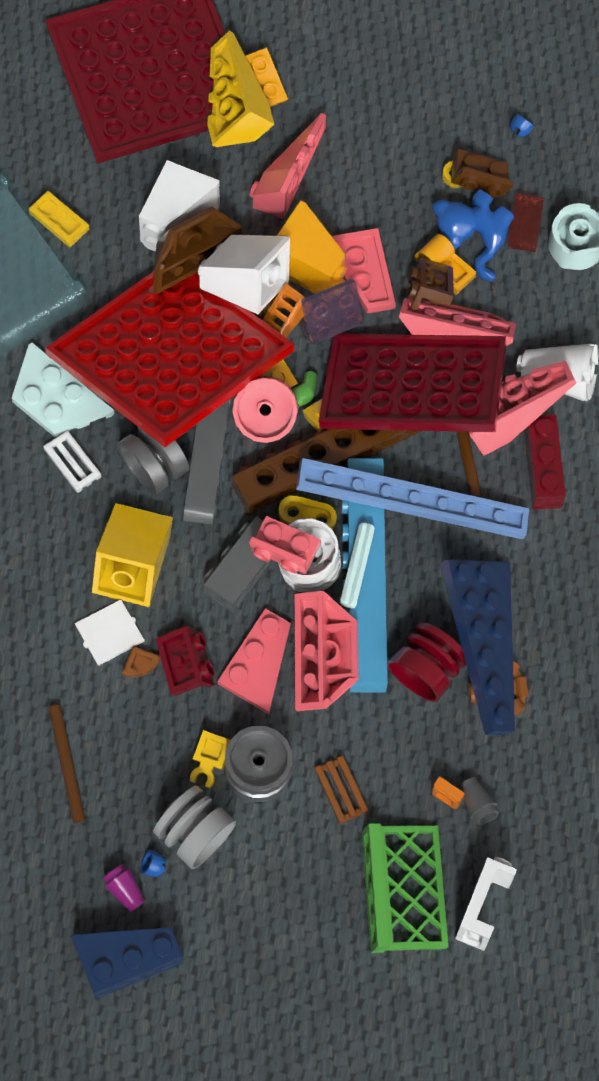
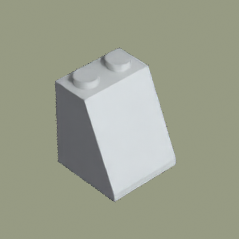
[139,160,220,251]
[198,235,290,314]

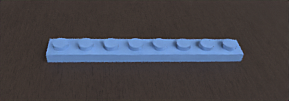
[296,458,529,539]

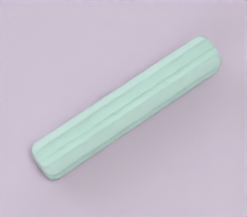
[340,523,375,608]

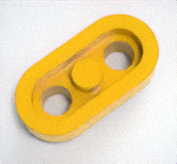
[278,496,337,530]

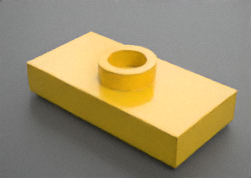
[28,191,89,248]

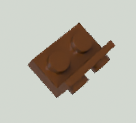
[451,149,513,197]
[408,257,454,311]

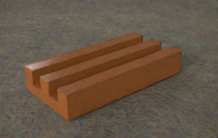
[315,756,368,824]

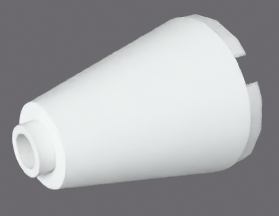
[517,343,599,401]

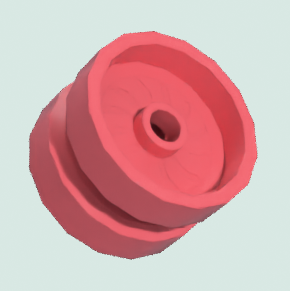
[233,376,299,443]

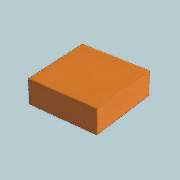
[432,776,465,810]

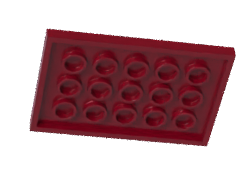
[318,334,507,432]

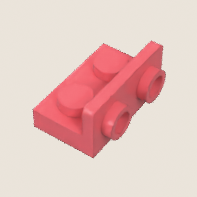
[249,516,321,574]

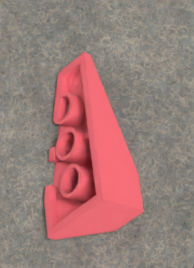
[250,113,326,219]
[469,361,576,456]

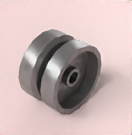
[117,428,189,495]
[225,726,293,802]

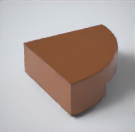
[122,646,161,677]

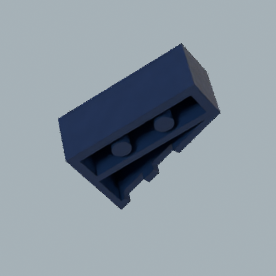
[71,927,183,1000]

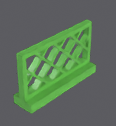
[362,823,448,953]

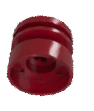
[387,622,466,702]

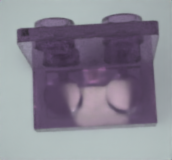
[298,279,363,345]

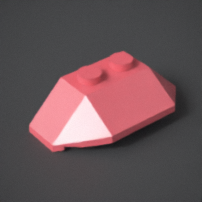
[399,298,517,345]
[295,591,359,711]

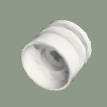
[278,518,341,593]

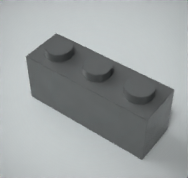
[203,516,273,613]

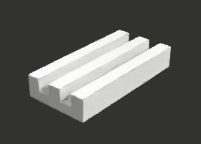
[43,430,101,493]

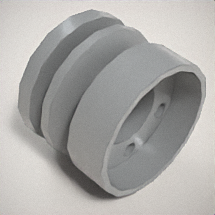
[153,786,236,869]

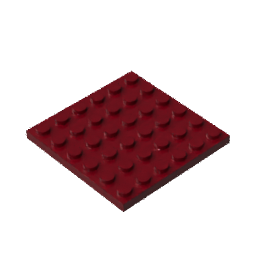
[45,0,225,164]

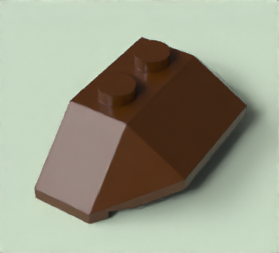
[153,207,242,294]

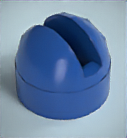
[510,113,535,137]
[140,850,167,877]

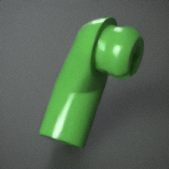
[292,371,318,408]

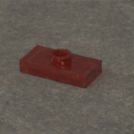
[507,194,544,252]

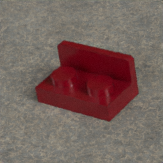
[156,626,215,696]

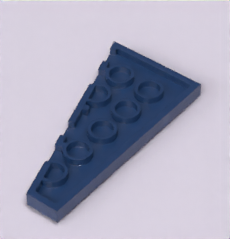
[440,559,515,736]

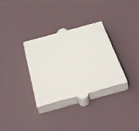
[75,600,145,666]

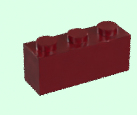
[524,414,566,510]

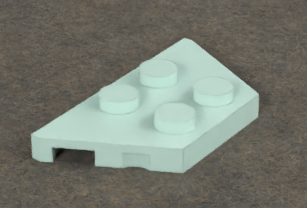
[12,342,114,437]

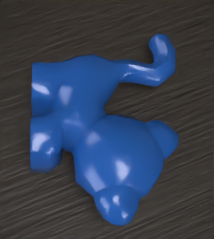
[432,189,514,282]

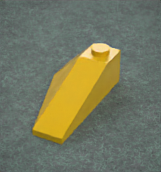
[207,31,274,147]

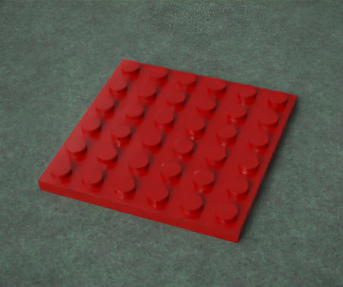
[46,271,294,447]

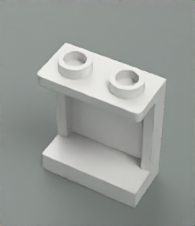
[455,857,517,951]

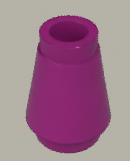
[102,864,145,912]

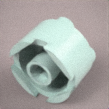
[548,203,599,270]

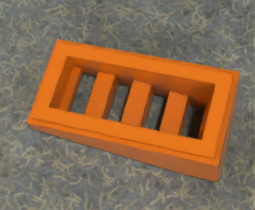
[262,283,313,338]

